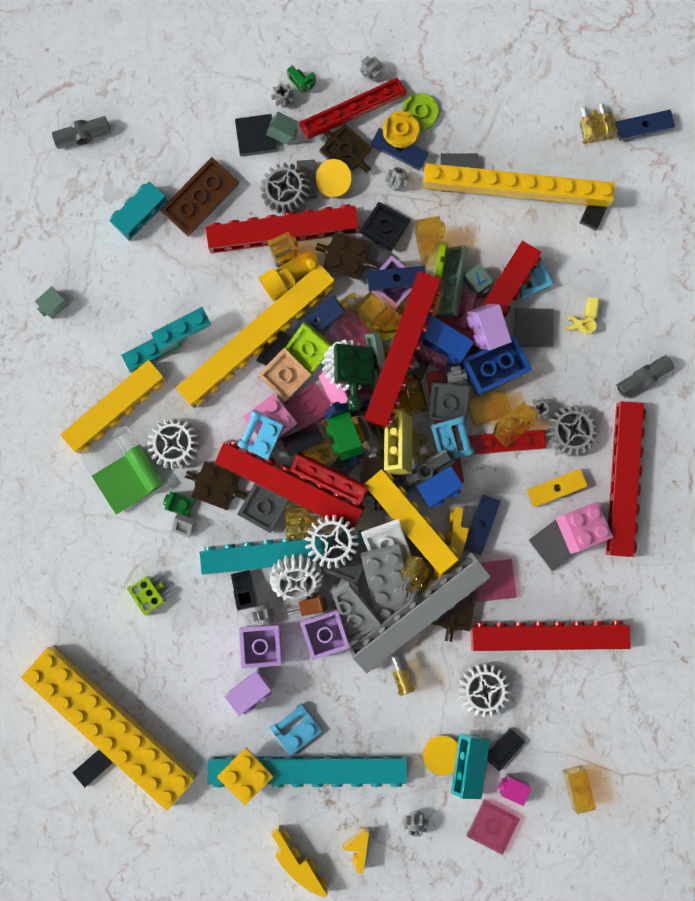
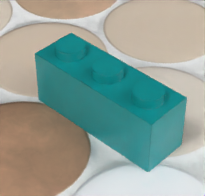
[109,181,168,241]
[451,734,490,799]

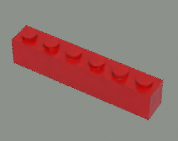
[464,240,542,352]

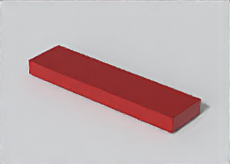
[468,430,546,455]
[290,452,369,505]

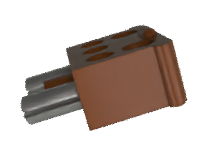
[287,594,328,617]

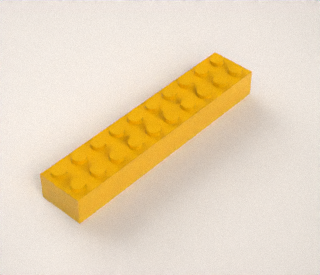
[20,645,197,811]

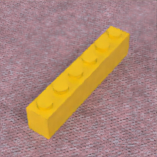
[60,360,166,454]
[365,469,459,575]

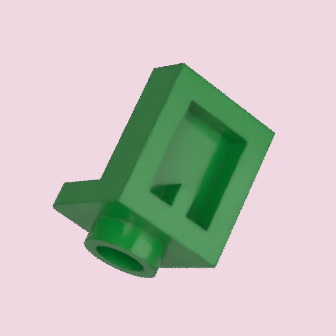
[287,65,316,94]
[163,491,195,517]

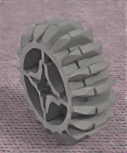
[260,162,311,214]
[546,405,599,457]

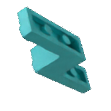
[121,307,212,372]

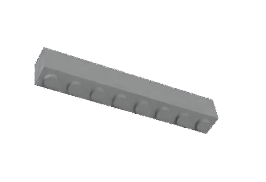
[349,553,491,673]

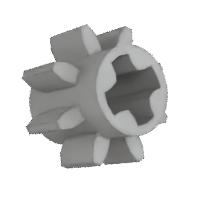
[360,56,383,81]
[271,82,294,108]
[385,167,409,191]
[446,365,467,384]
[528,398,553,422]
[251,603,276,625]
[404,811,429,837]

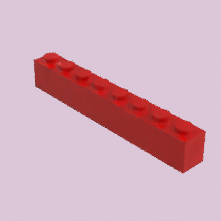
[205,204,359,254]
[364,271,442,428]
[606,401,646,557]
[215,439,366,529]
[470,620,631,651]

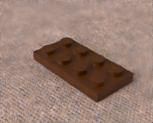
[160,157,239,237]

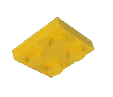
[217,747,274,806]

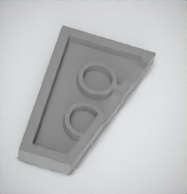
[332,581,381,643]

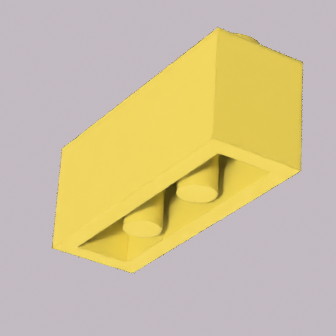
[384,411,412,475]

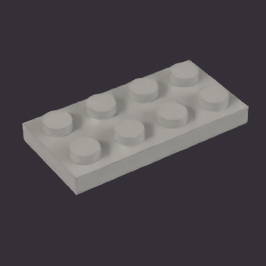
[360,544,410,622]

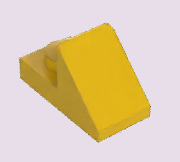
[343,827,369,874]

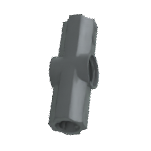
[52,116,111,149]
[616,355,675,398]
[399,448,456,492]

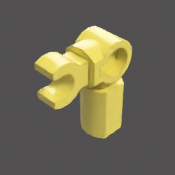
[565,297,600,335]

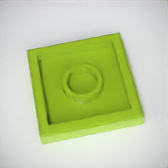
[285,321,333,375]

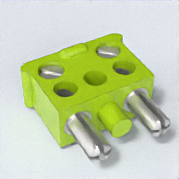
[127,571,174,616]

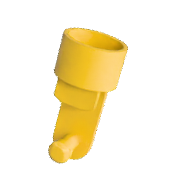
[258,251,318,301]

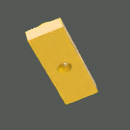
[526,469,588,508]

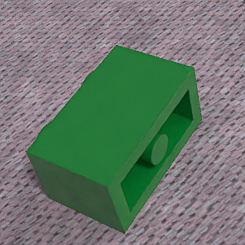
[325,412,363,461]

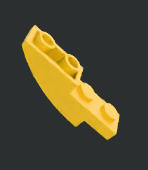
[433,507,469,579]
[271,825,329,898]

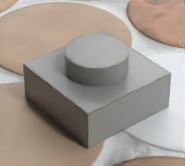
[172,513,195,538]

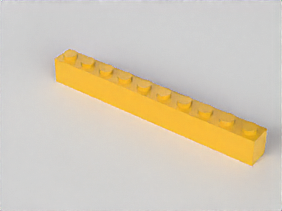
[422,163,615,207]
[176,264,335,407]

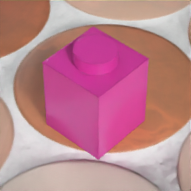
[498,774,531,806]

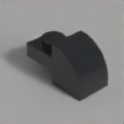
[231,570,258,611]

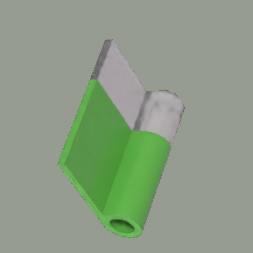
[79,424,165,515]

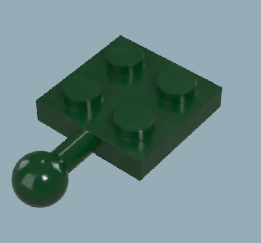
[334,343,374,411]

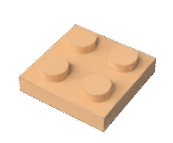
[257,348,311,402]

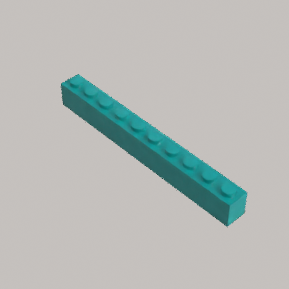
[199,529,368,575]
[208,756,407,788]

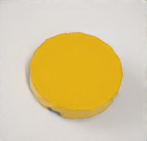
[382,111,420,148]
[315,159,353,198]
[423,735,458,775]

